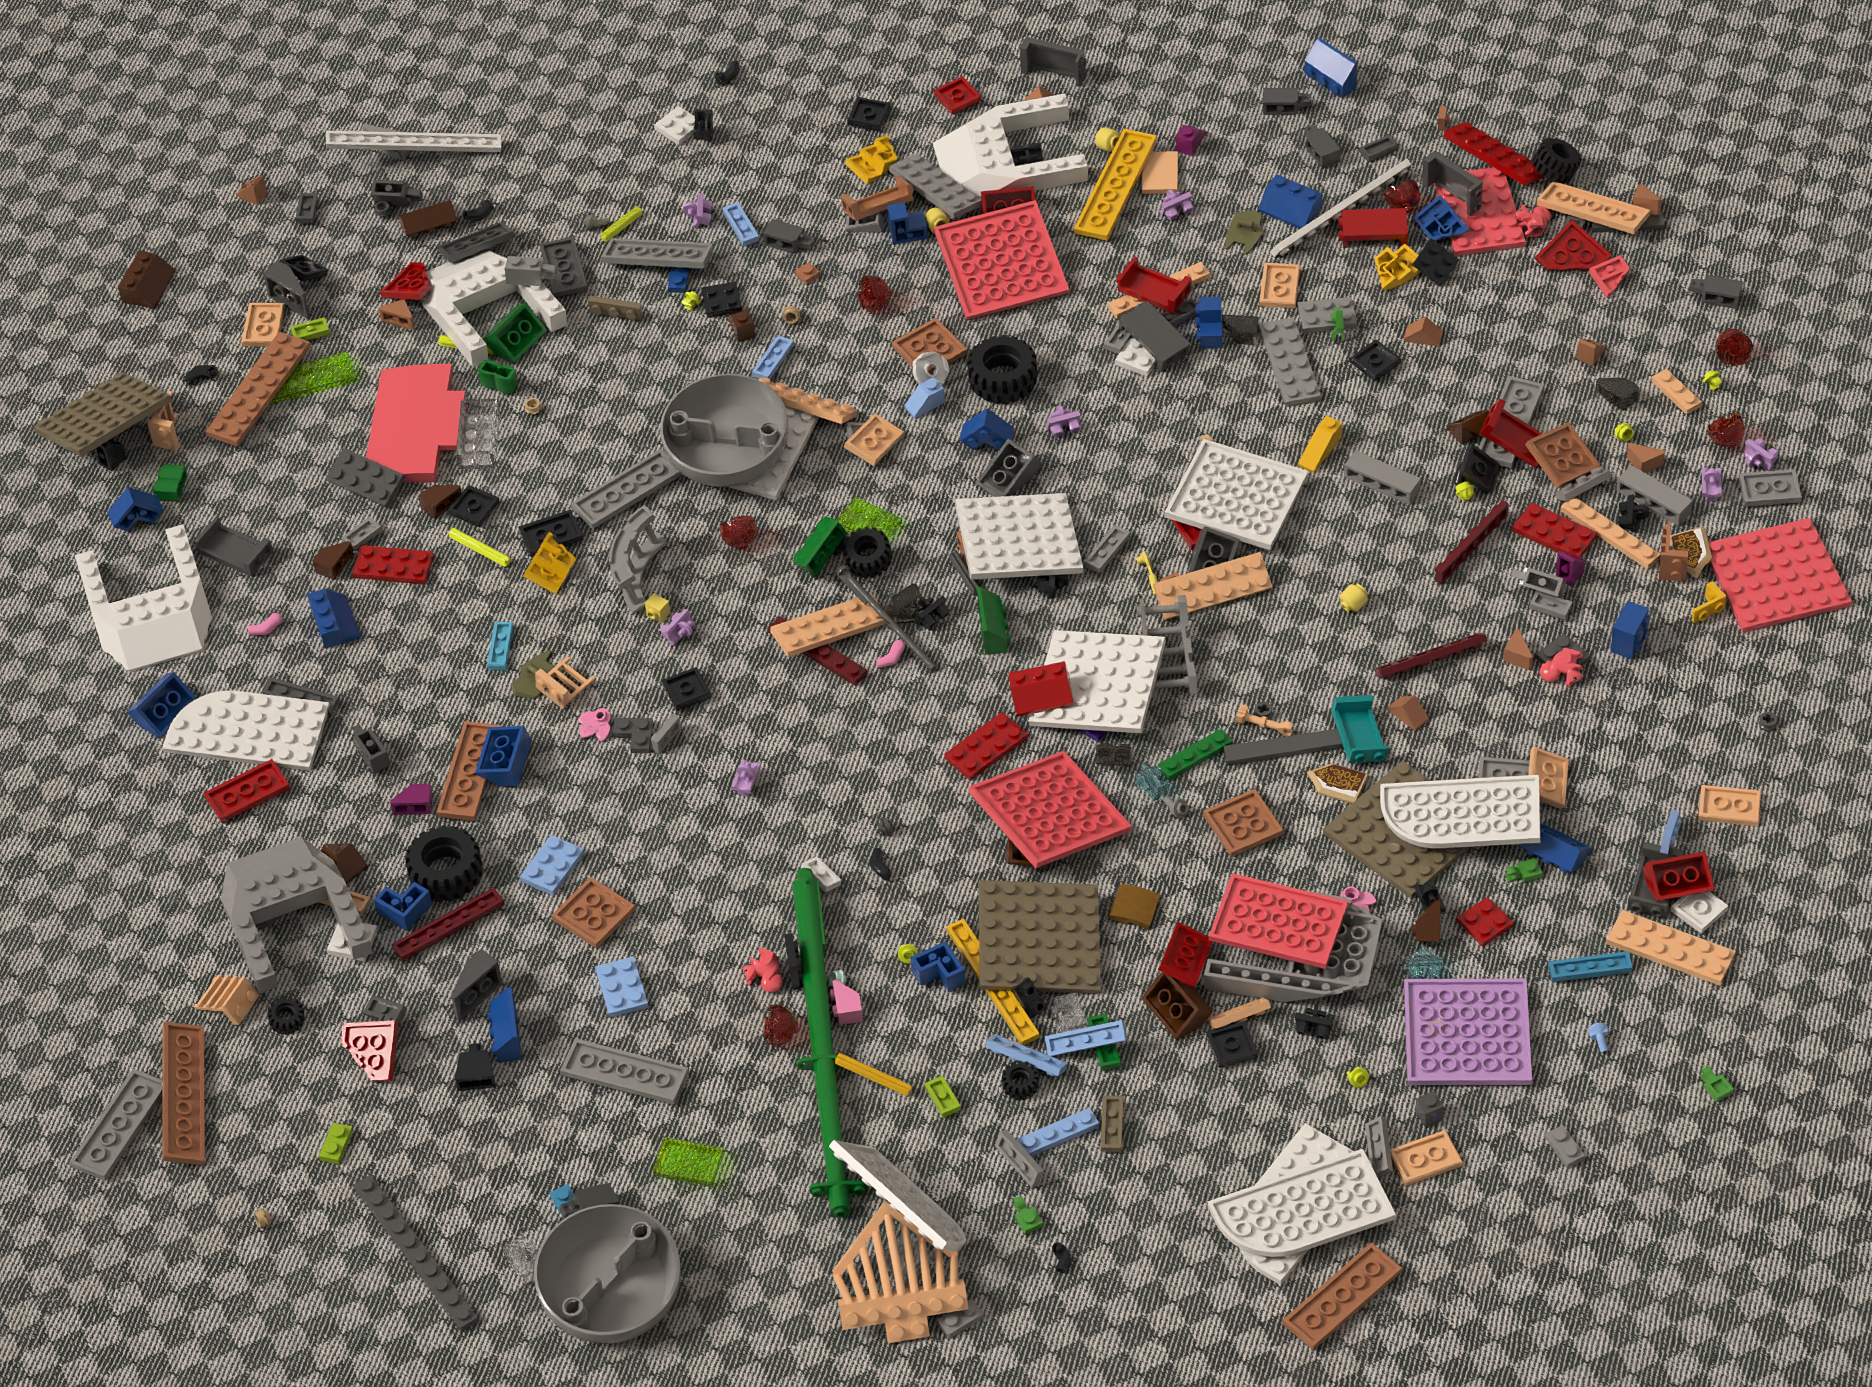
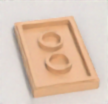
[1142,151,1178,194]
[1259,263,1300,308]
[242,303,285,346]
[844,413,905,466]
[1528,747,1569,809]
[1698,785,1761,826]
[1390,1130,1463,1187]

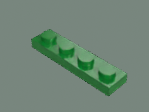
[1158,728,1233,781]

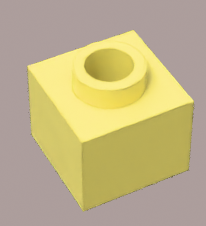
[645,593,671,623]

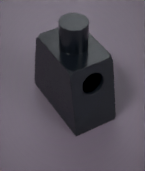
[455,1043,496,1091]

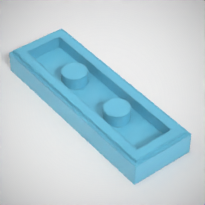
[487,622,514,670]

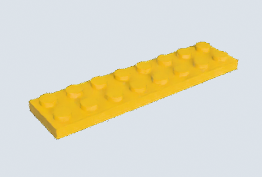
[1074,129,1157,241]

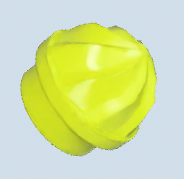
[1614,423,1634,442]
[1455,481,1474,500]

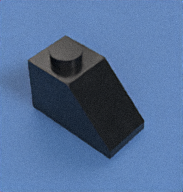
[94,439,126,471]

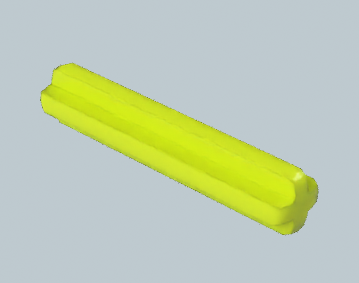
[601,206,642,242]

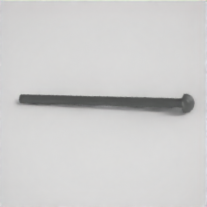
[837,565,937,671]

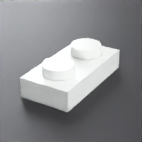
[801,856,842,893]

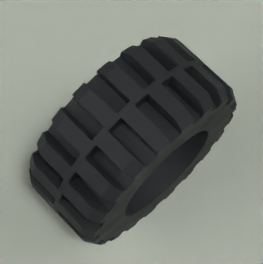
[967,335,1038,404]
[405,826,483,902]

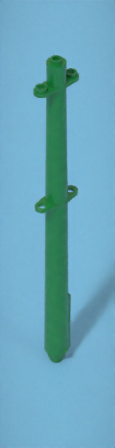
[792,868,868,1218]

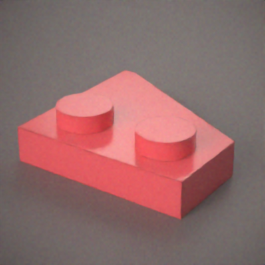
[1589,255,1630,298]

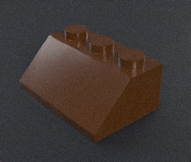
[397,200,457,238]
[118,250,176,309]
[1141,972,1213,1040]

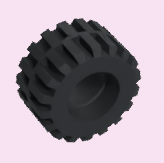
[1532,137,1582,183]
[843,526,893,578]

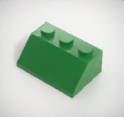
[482,302,547,363]
[793,516,847,578]
[977,587,1011,655]

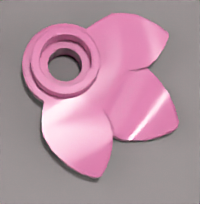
[578,708,611,742]
[1341,887,1376,913]

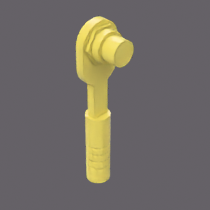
[1136,551,1158,597]

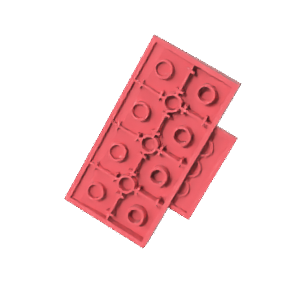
[366,364,466,483]

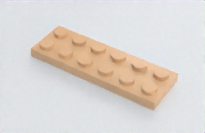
[1537,181,1650,234]
[758,377,858,424]
[1153,552,1273,620]
[770,593,888,657]
[1606,910,1736,986]

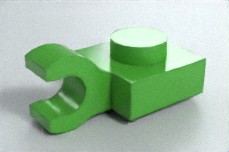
[1330,307,1345,341]
[1505,858,1543,883]
[1700,1066,1734,1102]
[1013,1196,1043,1235]

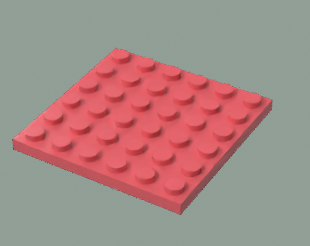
[934,200,1069,320]
[1708,518,1852,632]
[968,751,1132,868]

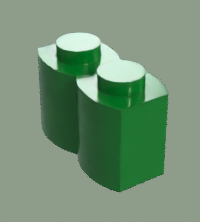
[478,360,518,394]
[153,464,188,501]

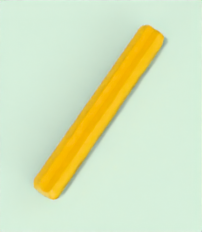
[835,1053,912,1096]

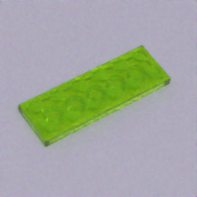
[269,351,357,405]

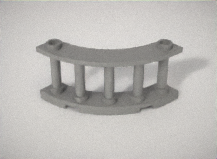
[609,505,668,615]
[1136,595,1198,698]

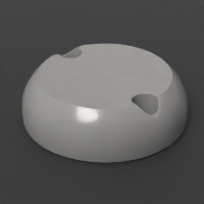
[660,374,788,487]
[534,1204,681,1344]

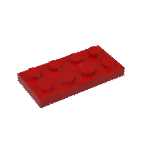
[1512,502,1597,558]
[352,545,434,585]
[944,712,1028,781]
[203,759,291,823]
[1158,922,1213,987]

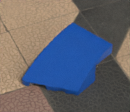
[1413,195,1470,241]

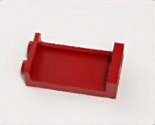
[1338,208,1408,248]
[1116,257,1192,314]
[1480,398,1542,468]

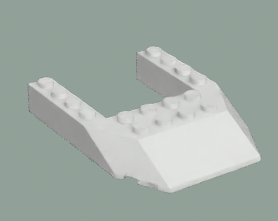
[933,94,1088,199]
[421,250,567,367]
[75,524,212,672]

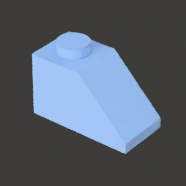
[904,377,945,419]

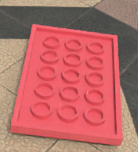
[1434,167,1526,256]
[1209,873,1348,969]

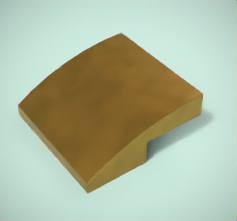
[1109,884,1160,929]

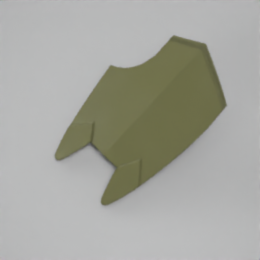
[1225,210,1264,255]
[511,650,567,699]

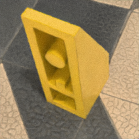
[1298,415,1342,473]

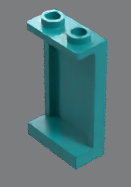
[1331,695,1390,763]

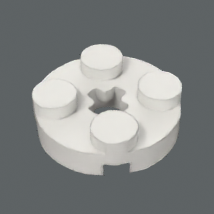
[913,352,949,385]

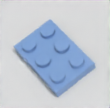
[520,835,585,896]
[595,956,649,1018]

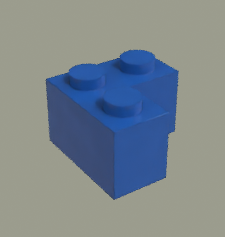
[887,202,928,245]
[1196,296,1222,349]
[960,409,1014,451]
[108,487,163,531]
[374,882,432,931]
[910,941,966,992]

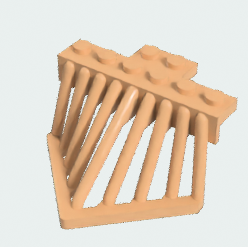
[832,1201,969,1343]

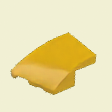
[845,135,897,184]
[1374,244,1421,291]
[523,532,576,594]

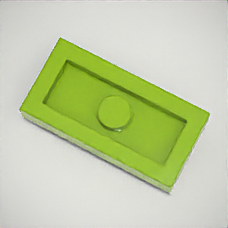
[290,317,330,341]
[924,1075,961,1118]
[319,1123,353,1164]

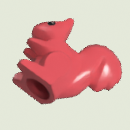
[1515,205,1552,237]
[1539,648,1583,687]
[743,947,783,993]

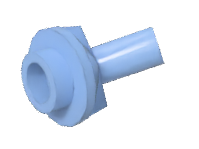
[1588,1023,1609,1052]

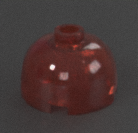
[1384,180,1420,213]
[858,276,891,312]
[1715,329,1753,366]
[1707,413,1745,448]
[719,516,757,550]
[764,1005,798,1045]

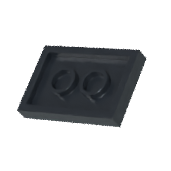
[518,509,583,557]

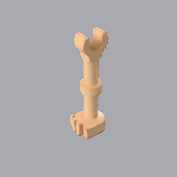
[1236,704,1293,736]

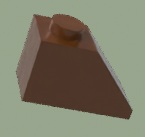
[727,310,755,342]
[418,485,462,519]
[313,541,354,580]
[1411,899,1440,941]

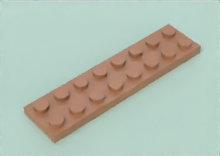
[205,332,311,447]
[162,1021,205,1165]

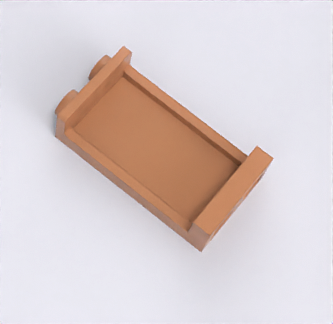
[840,176,914,221]

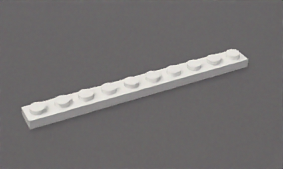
[326,131,501,152]
[1270,159,1411,257]

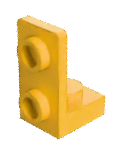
[1691,581,1726,623]

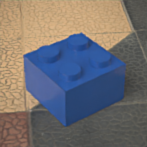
[1611,601,1651,659]

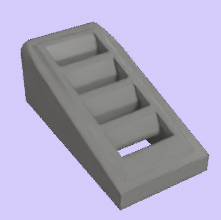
[845,212,884,233]

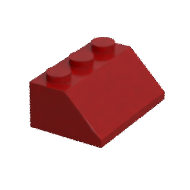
[980,186,1035,214]
[1008,661,1074,717]
[1642,851,1715,902]

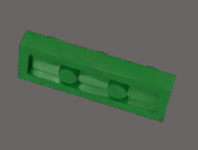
[1086,1013,1121,1071]

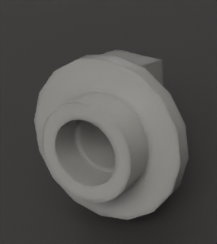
[583,213,609,229]
[1163,795,1188,818]

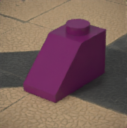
[1176,125,1206,156]
[1556,551,1585,586]
[390,783,433,815]

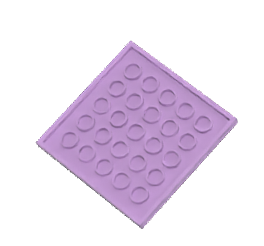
[1404,978,1532,1085]

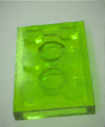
[836,497,902,540]
[653,1137,724,1186]

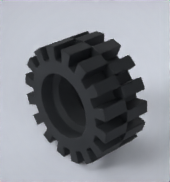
[267,996,305,1035]
[1002,1061,1039,1100]

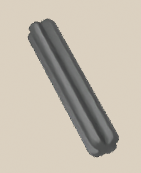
[949,551,980,595]

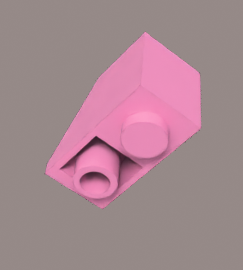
[830,980,863,1025]

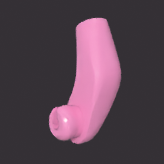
[248,613,282,635]
[876,640,905,669]

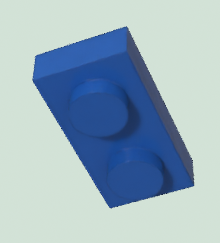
[668,267,690,293]

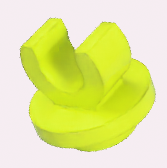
[682,291,701,311]
[1703,370,1722,390]
[898,944,918,964]
[1347,1067,1369,1088]

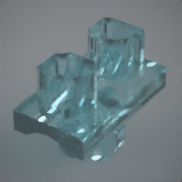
[1134,762,1170,801]
[1405,945,1443,979]

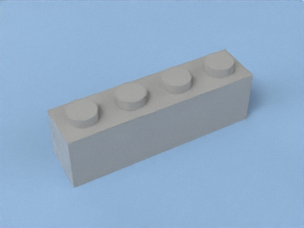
[1344,450,1421,505]
[1616,465,1693,526]

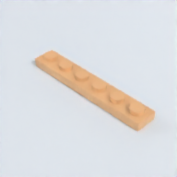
[1108,262,1210,319]
[1561,497,1660,569]

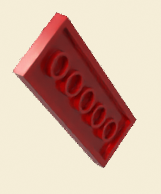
[1443,122,1544,186]

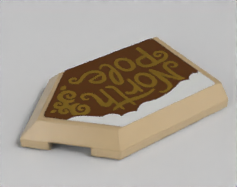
[1670,527,1712,578]
[1307,763,1369,804]

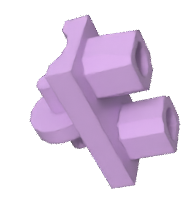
[1159,190,1193,221]
[683,193,712,229]
[1046,405,1080,437]
[1744,438,1778,471]
[1702,467,1722,501]
[660,609,695,646]
[731,759,761,796]

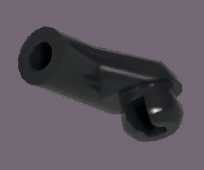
[1052,1242,1071,1273]

